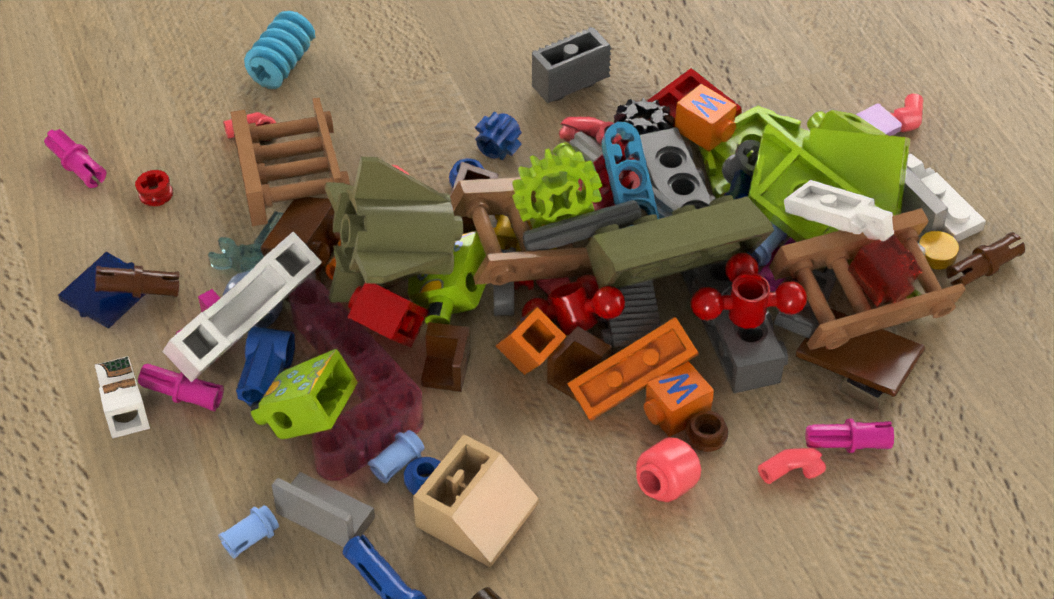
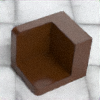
[421,322,470,392]
[547,326,612,402]

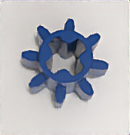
[475,112,522,160]

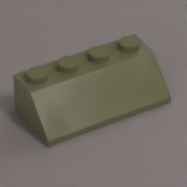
[586,195,774,289]

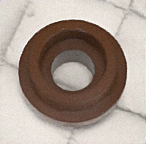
[685,410,728,452]

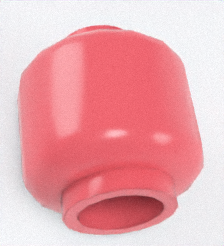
[636,437,701,502]

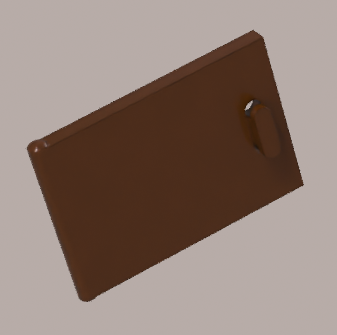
[795,308,925,397]

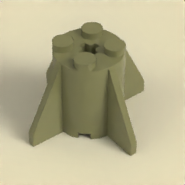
[325,156,463,302]

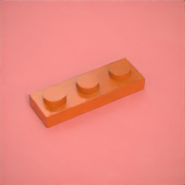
[567,317,699,421]

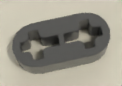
[493,249,514,316]

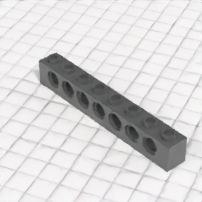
[633,128,788,393]

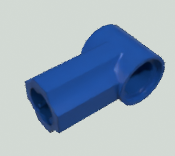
[236,327,295,407]

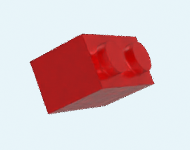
[347,283,427,347]

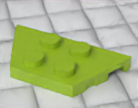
[699,105,810,199]
[748,123,883,242]

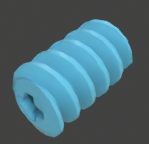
[244,11,316,89]

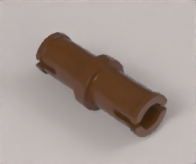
[946,232,1025,287]
[95,265,180,298]

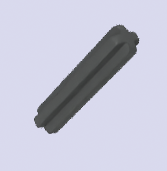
[523,200,641,251]

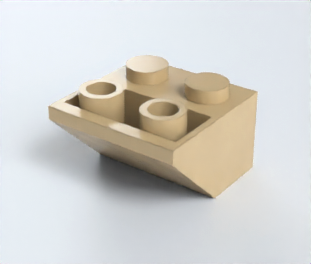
[413,434,539,568]

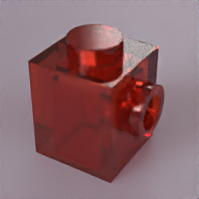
[847,234,923,307]

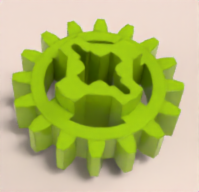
[512,147,602,229]

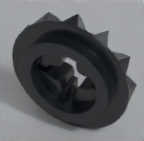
[614,97,674,140]

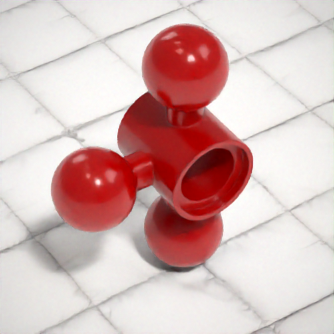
[691,253,807,329]
[521,274,625,335]

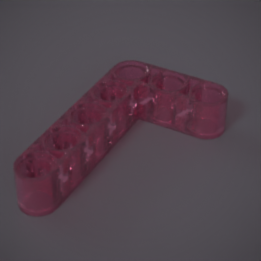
[289,279,424,481]

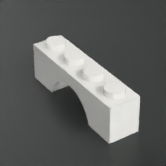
[162,232,322,382]

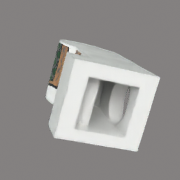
[95,356,150,439]

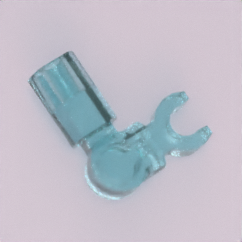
[208,211,284,273]

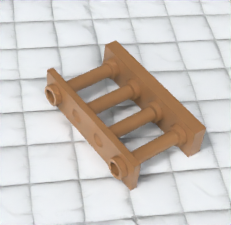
[230,97,350,226]
[450,177,594,285]
[769,208,966,350]

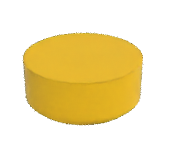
[919,231,959,269]

